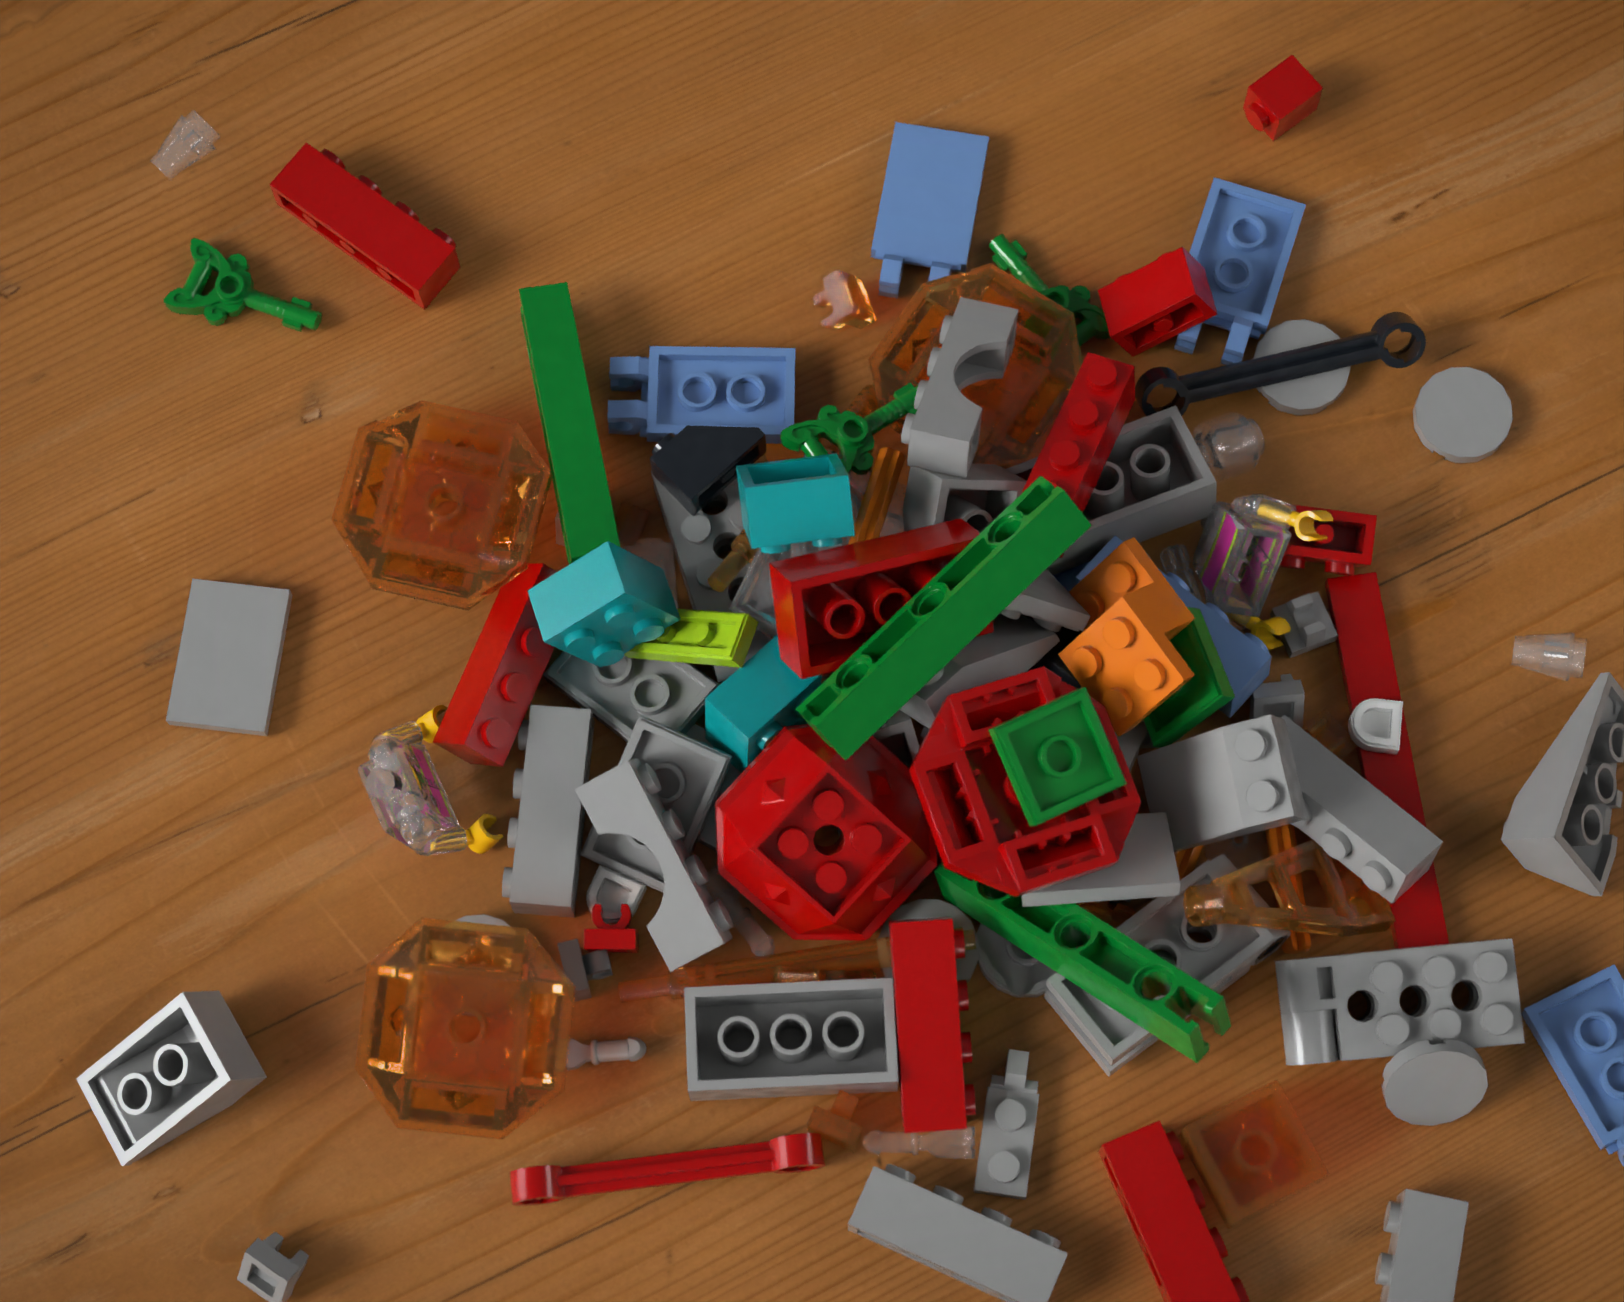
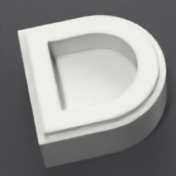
[1348,698,1403,754]
[587,865,647,925]

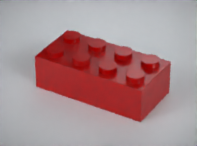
[769,518,994,679]

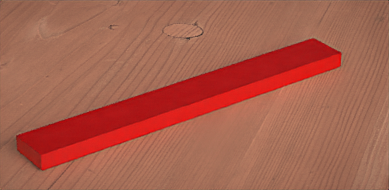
[1325,572,1449,949]

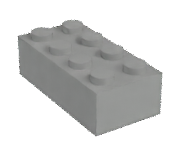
[1005,405,1217,575]
[684,977,899,1101]

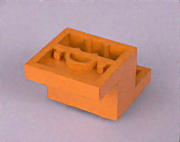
[1058,537,1195,737]

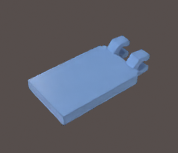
[871,122,989,306]
[1174,177,1306,365]
[607,346,795,444]
[1521,965,1624,1167]

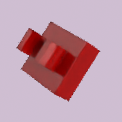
[584,904,639,953]

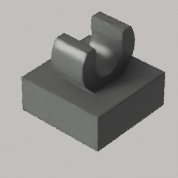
[557,939,613,1002]

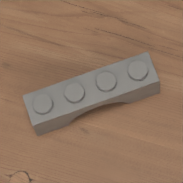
[901,297,1018,479]
[575,758,733,972]

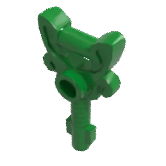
[989,234,1111,373]
[163,238,322,332]
[780,382,918,475]

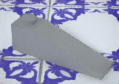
[1501,672,1624,896]

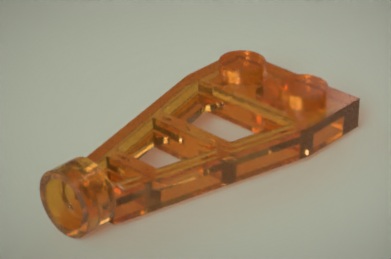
[1183,839,1396,937]

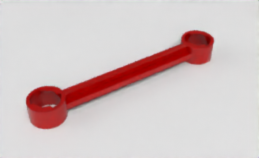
[510,1133,825,1206]

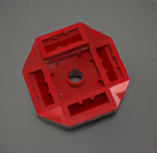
[909,666,1141,897]
[715,724,937,940]

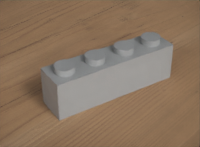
[502,705,595,918]
[1281,715,1443,904]
[848,1164,1068,1302]
[1375,1189,1469,1302]

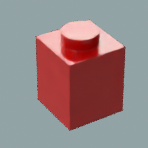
[1243,55,1323,142]

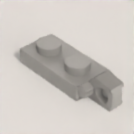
[974,1049,1039,1200]

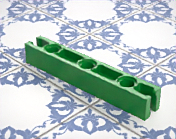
[519,282,620,565]
[796,476,1092,761]
[933,862,1231,1063]

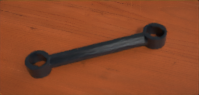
[1135,312,1426,416]

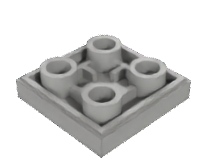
[1001,570,1091,632]

